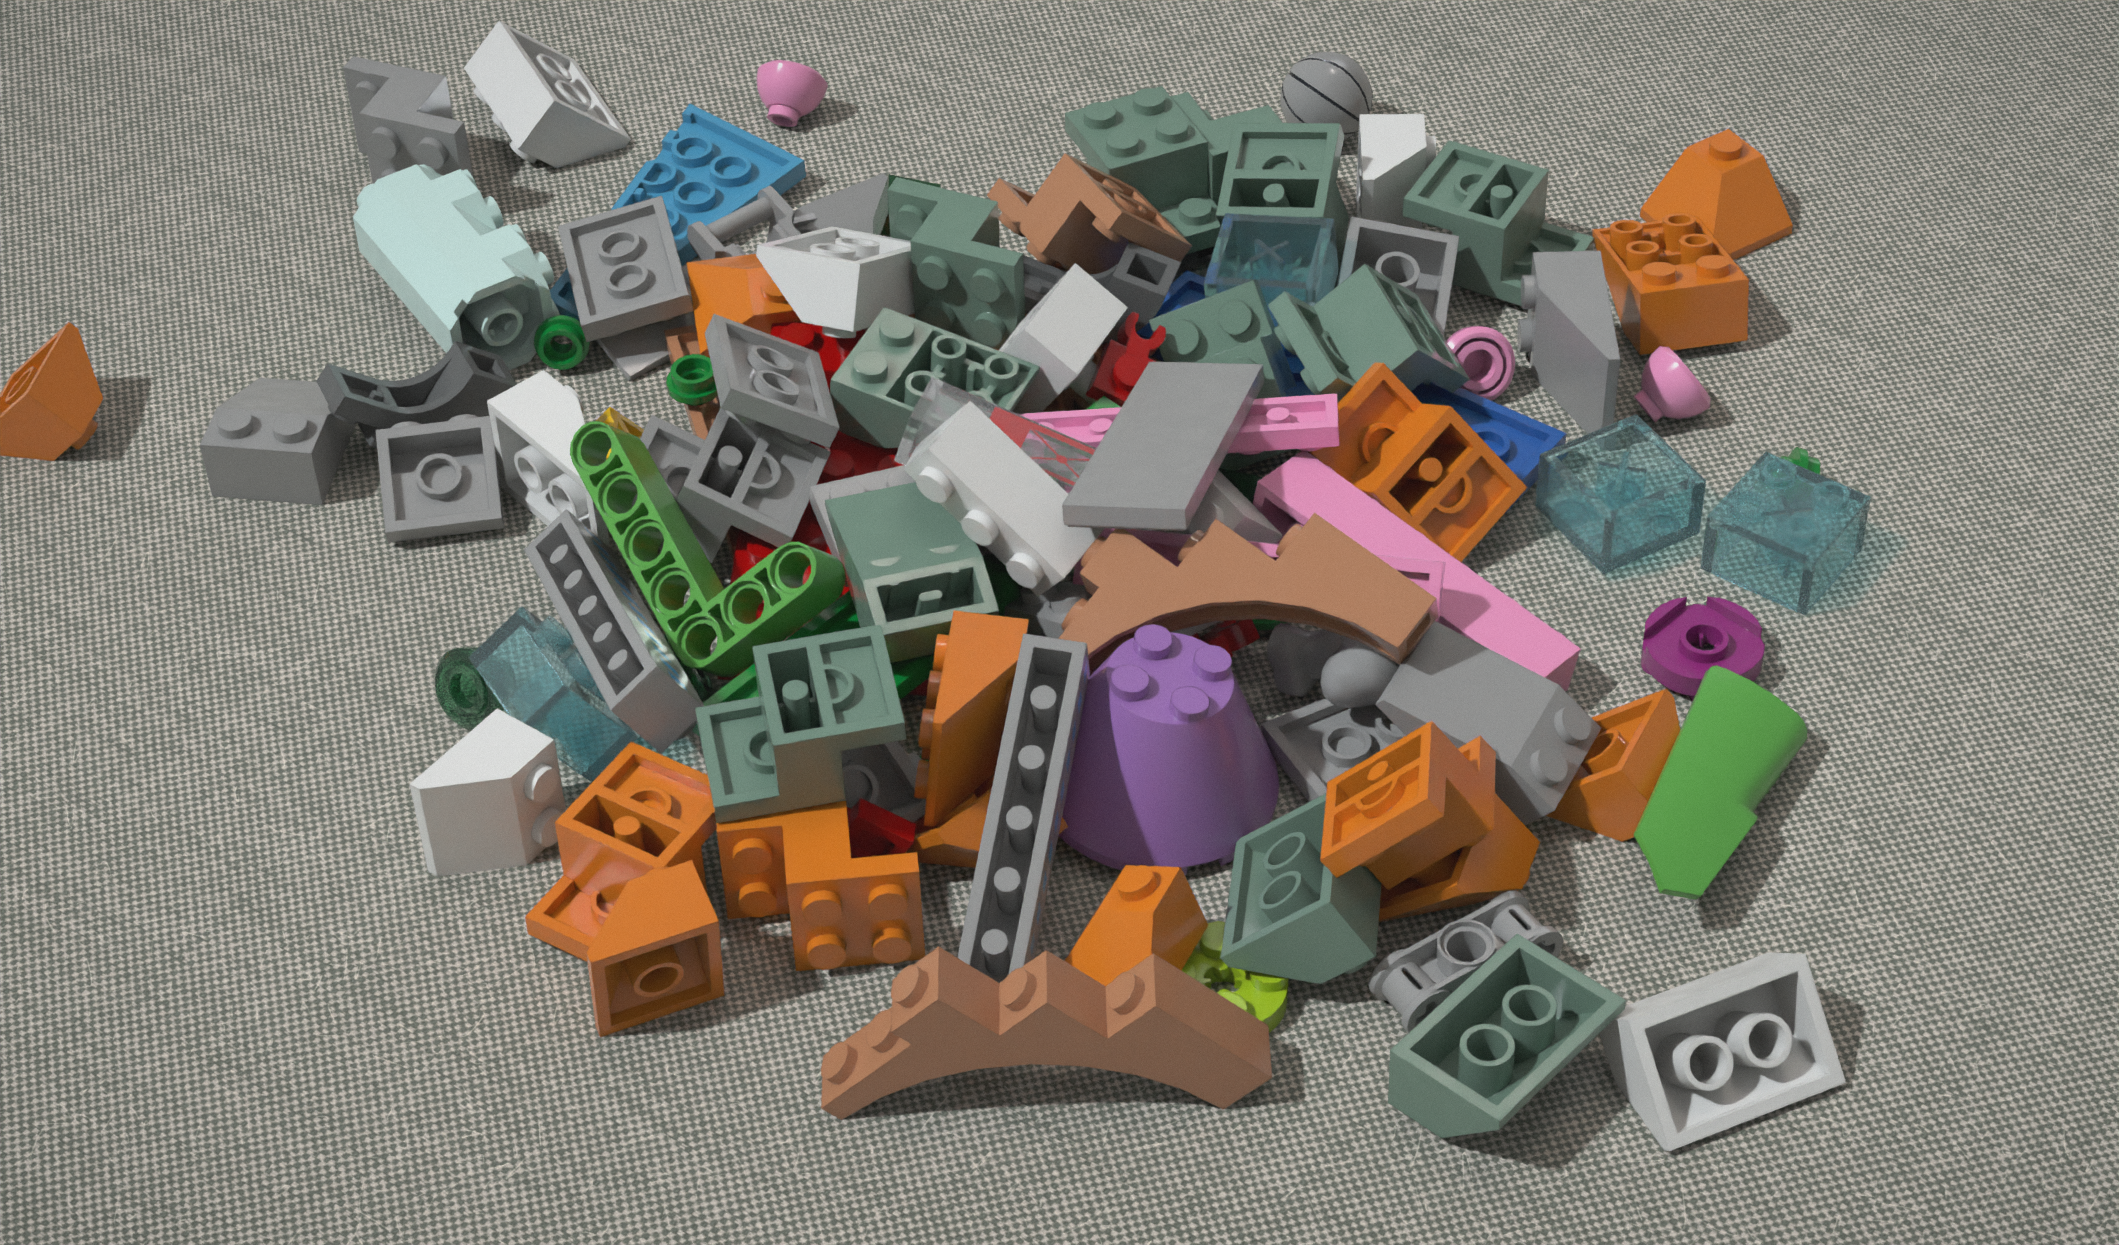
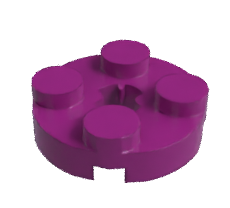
[1640,596,1765,701]

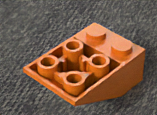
[1592,213,1749,355]
[914,610,1029,826]

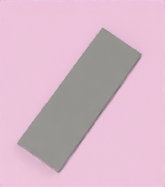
[1062,362,1264,531]

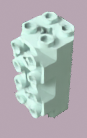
[353,164,559,370]

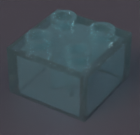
[1204,213,1338,327]
[1535,414,1706,574]
[1700,452,1871,615]
[469,606,640,782]

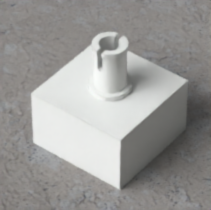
[999,263,1128,414]

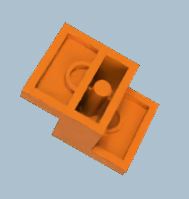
[1307,362,1527,562]
[1320,720,1496,889]
[525,741,716,962]
[716,801,925,971]

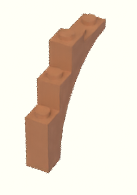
[1058,512,1438,676]
[821,946,1272,1120]

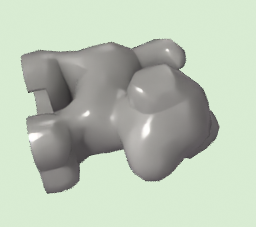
[1267,623,1400,708]

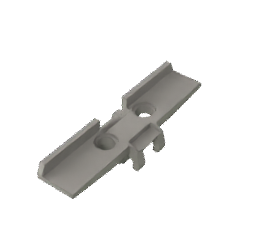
[594,173,888,381]

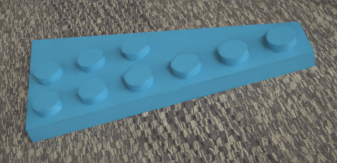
[550,104,806,322]

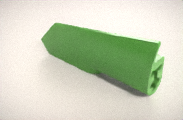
[1633,666,1807,900]

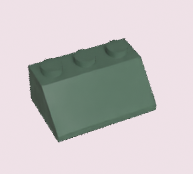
[1220,793,1382,984]
[1388,934,1626,1138]

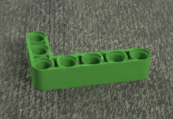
[570,421,846,677]

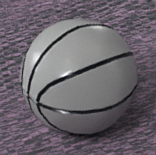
[1280,52,1373,140]

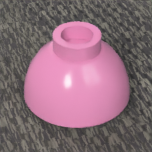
[756,60,828,127]
[1446,326,1515,401]
[1634,346,1711,422]

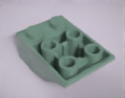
[830,307,1040,448]
[825,482,999,663]

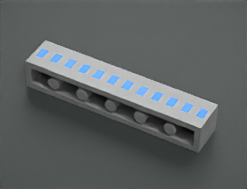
[524,509,704,754]
[957,633,1090,983]

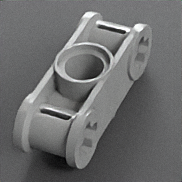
[1368,891,1563,1033]

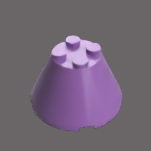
[1058,624,1279,875]

